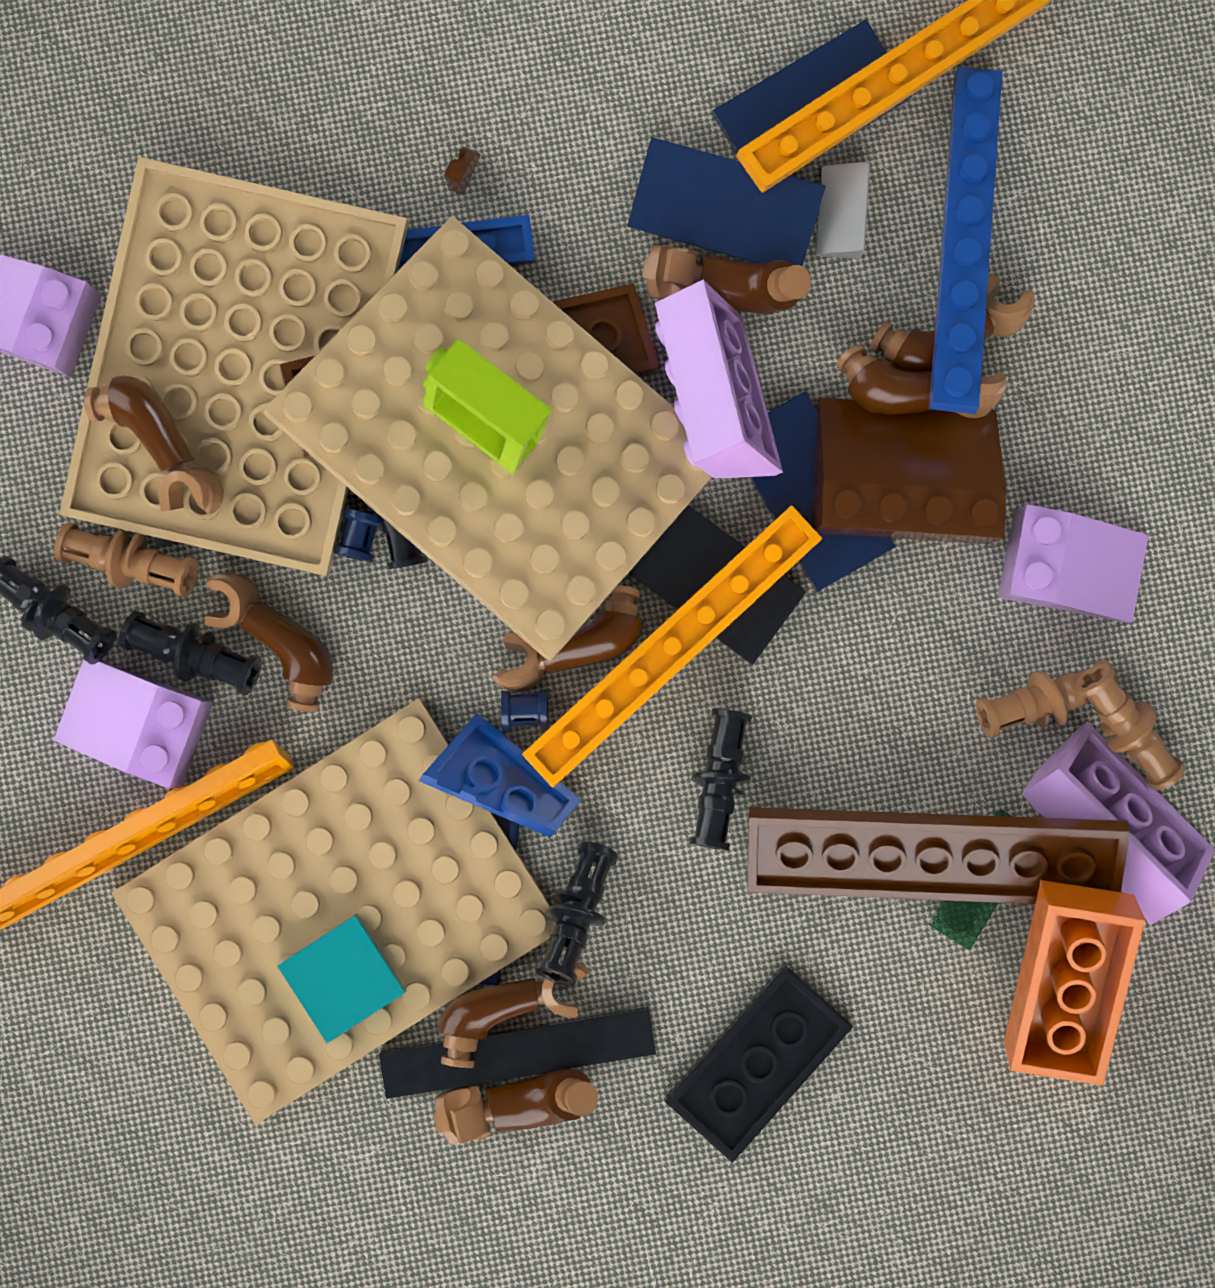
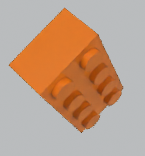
[1004,880,1145,1086]

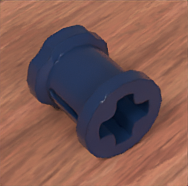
[333,509,382,563]
[501,689,549,731]

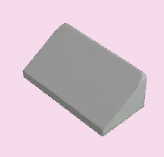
[815,162,870,259]

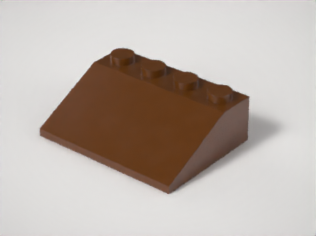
[812,398,1006,544]

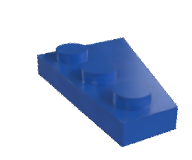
[418,713,581,838]

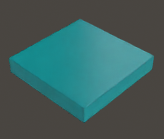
[277,914,407,1044]

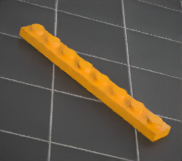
[736,0,1052,193]
[522,505,823,788]
[0,740,295,930]

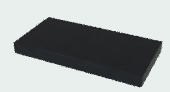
[628,505,806,665]
[664,963,854,1163]

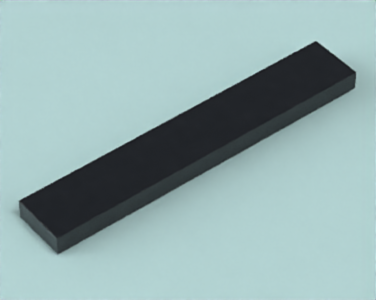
[379,1007,656,1099]

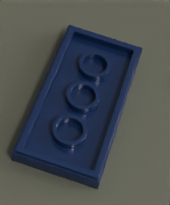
[712,19,913,155]
[627,137,826,266]
[749,391,896,593]

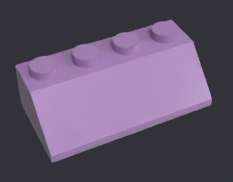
[655,280,783,478]
[1022,721,1215,925]

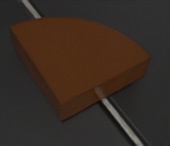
[444,147,481,195]

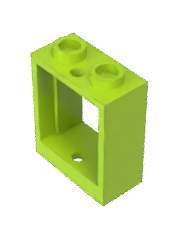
[422,338,553,475]

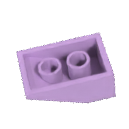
[0,254,102,377]
[998,504,1149,624]
[54,659,214,789]

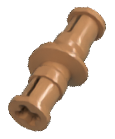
[54,522,198,598]
[976,659,1120,738]
[1074,663,1185,790]

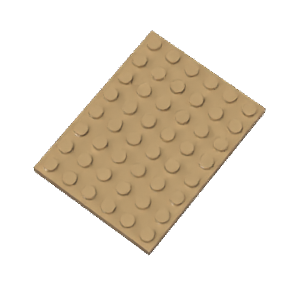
[59,157,409,576]
[264,216,712,662]
[111,698,556,1125]

